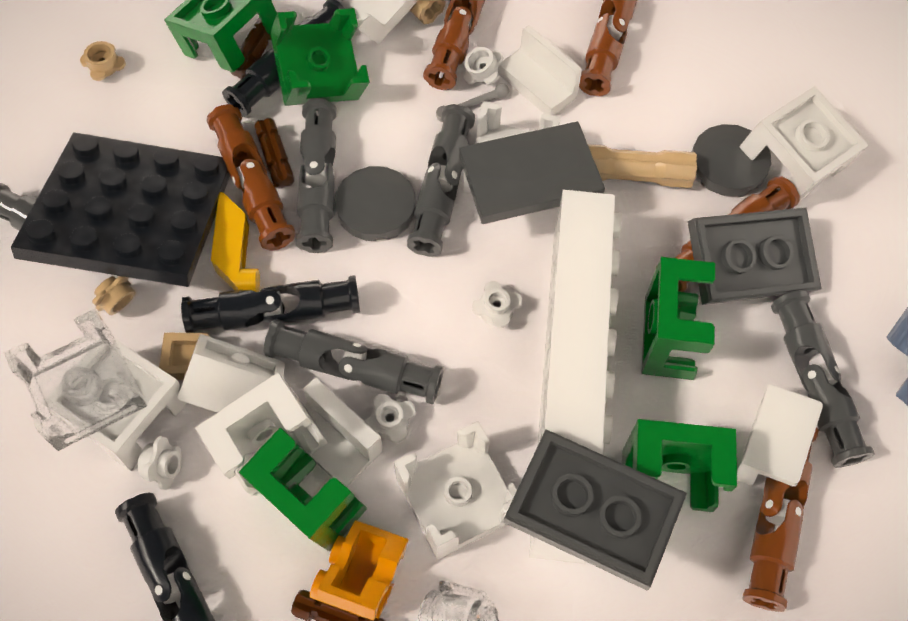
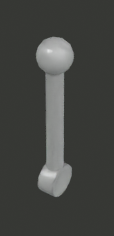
[436,83,510,122]

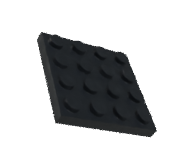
[11,132,231,287]

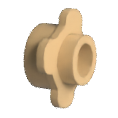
[80,41,126,81]
[92,276,136,315]

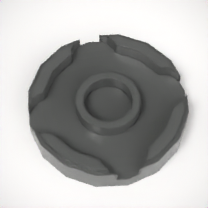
[691,124,772,197]
[335,166,416,241]

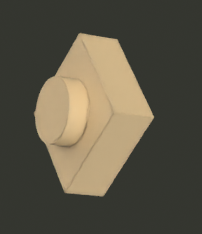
[159,333,210,380]

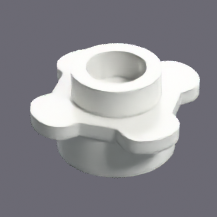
[463,47,504,85]
[472,281,522,328]
[365,394,416,443]
[138,436,182,490]

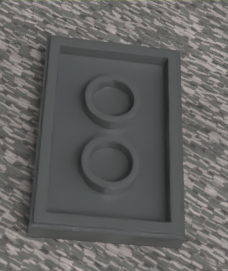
[459,121,605,224]
[687,207,822,305]
[503,429,687,591]

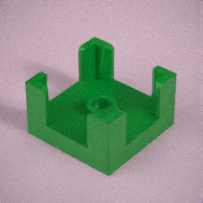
[164,0,277,72]
[270,8,370,106]
[641,257,715,380]
[622,419,737,512]
[239,428,368,552]

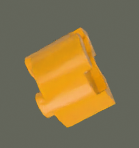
[310,520,409,621]

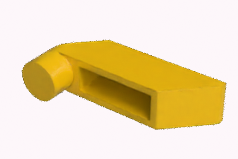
[211,192,260,292]

